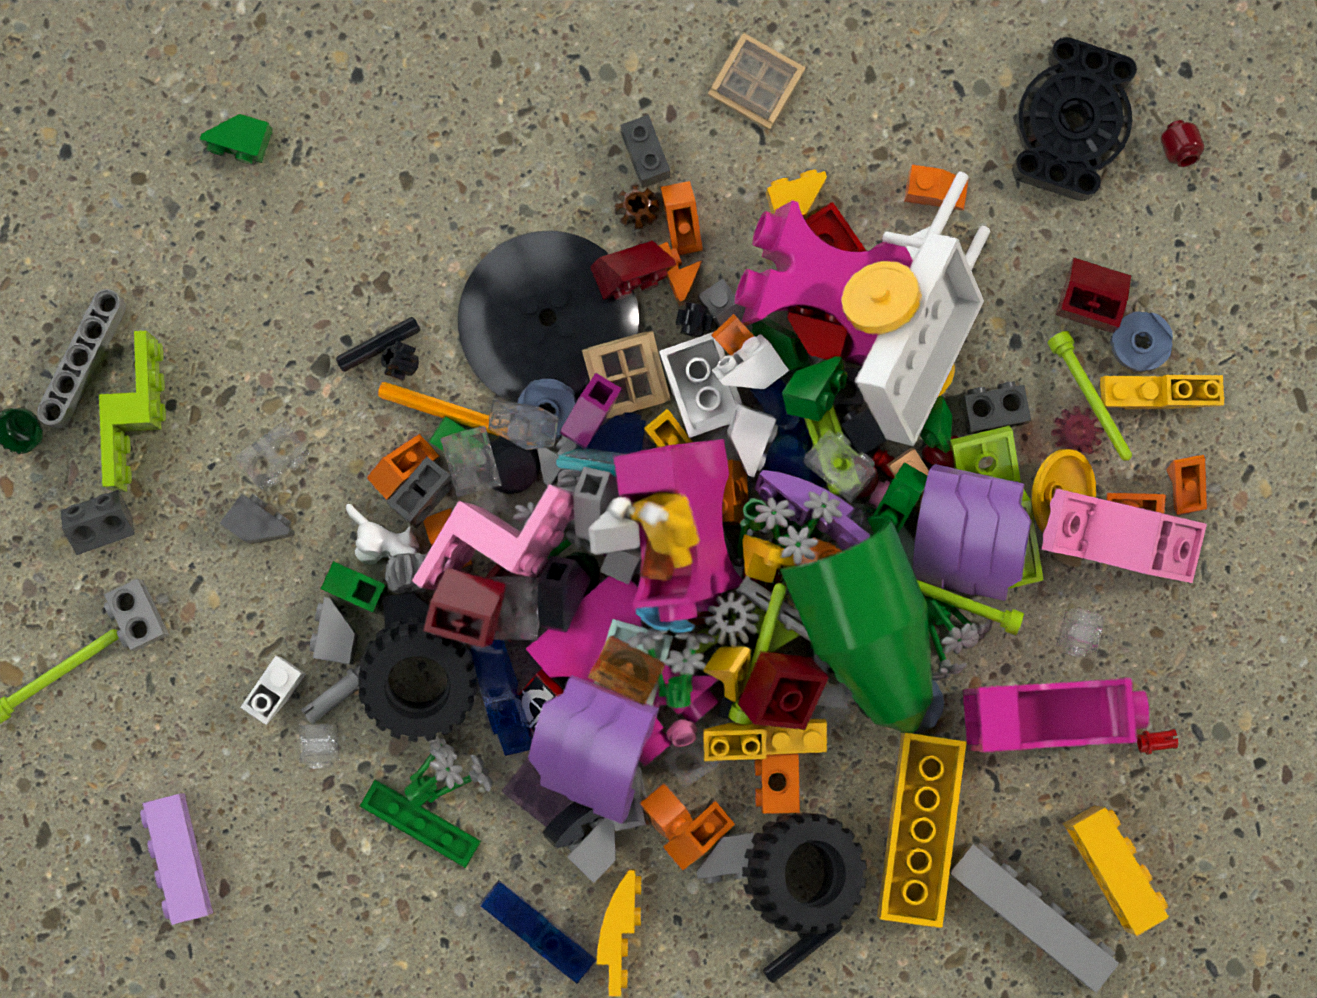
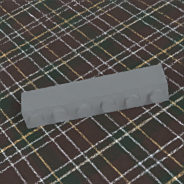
[949,843,1119,993]

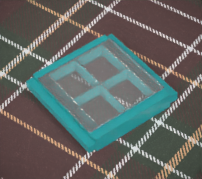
[556,448,624,477]

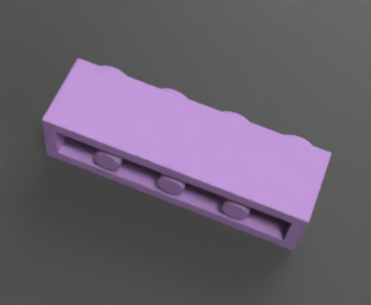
[140,793,213,925]

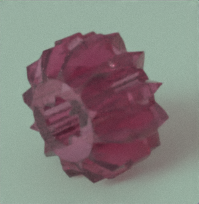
[1051,406,1104,455]

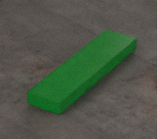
[359,779,481,868]

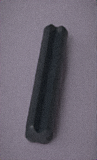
[336,317,420,372]
[763,925,842,983]

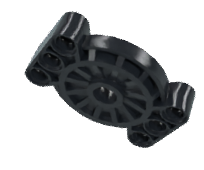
[1012,37,1137,201]

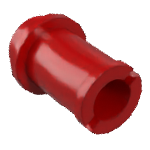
[869,448,895,479]
[1137,729,1178,755]

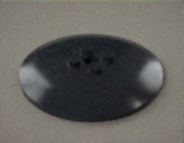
[458,231,639,411]

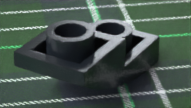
[543,802,601,849]

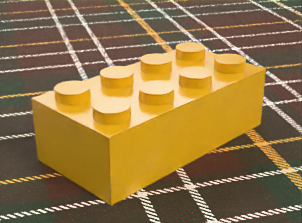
[1063,805,1169,936]

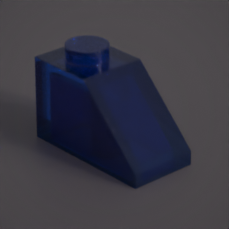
[580,412,646,455]
[760,431,826,488]

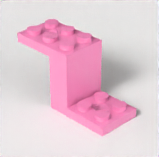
[412,484,574,591]
[1041,489,1207,583]

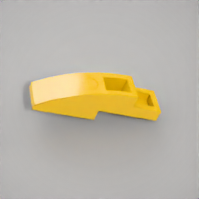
[1100,375,1224,409]
[703,719,827,761]
[597,869,641,996]

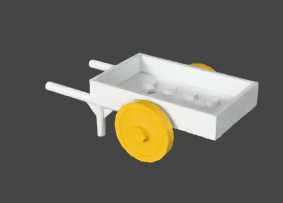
[842,172,990,446]

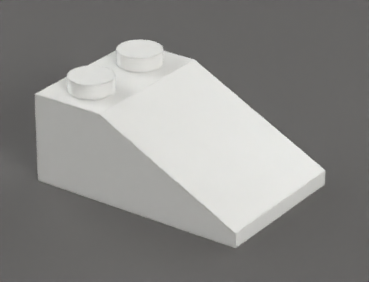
[659,332,743,438]

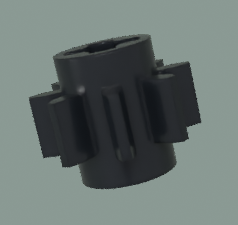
[675,303,713,337]
[381,341,419,381]

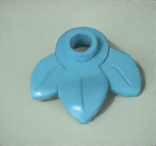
[636,606,694,633]

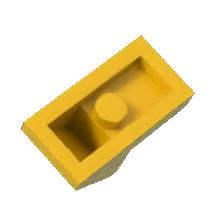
[644,409,693,447]
[743,534,795,583]
[704,646,751,702]

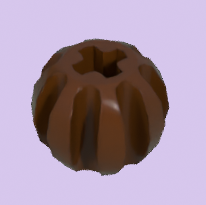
[614,185,659,230]

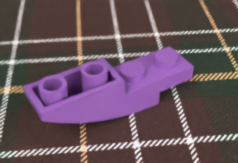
[755,470,870,550]

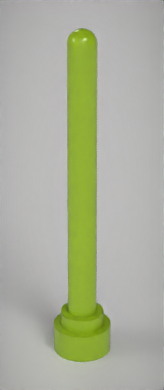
[1047,331,1132,461]
[917,580,1024,636]
[728,583,786,725]
[0,629,119,724]

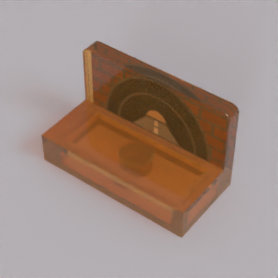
[588,636,665,706]

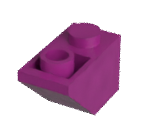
[559,373,622,449]

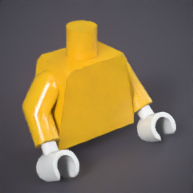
[607,491,699,568]

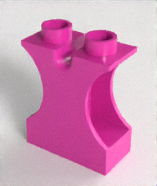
[734,200,913,367]
[614,439,743,622]
[526,576,719,766]
[962,678,1149,752]

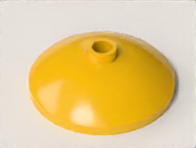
[1031,449,1096,533]

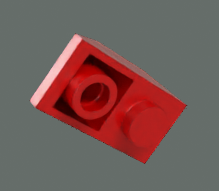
[787,305,847,360]

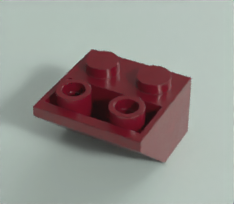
[590,240,676,300]
[1055,257,1131,333]
[423,568,507,648]

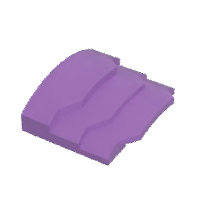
[913,464,1031,601]
[528,675,659,824]

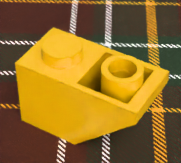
[766,169,827,220]

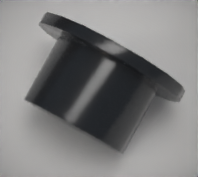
[480,434,540,495]

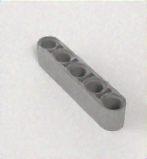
[37,289,126,429]

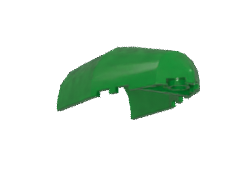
[780,515,933,733]

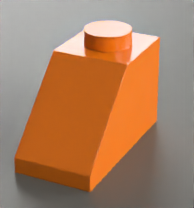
[904,164,968,210]
[660,181,703,255]
[367,434,439,500]
[640,784,693,841]
[663,801,735,870]

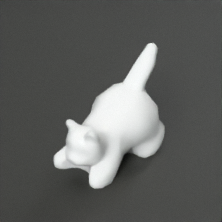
[346,504,419,565]

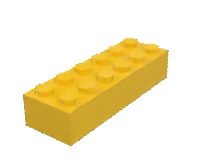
[877,733,967,928]

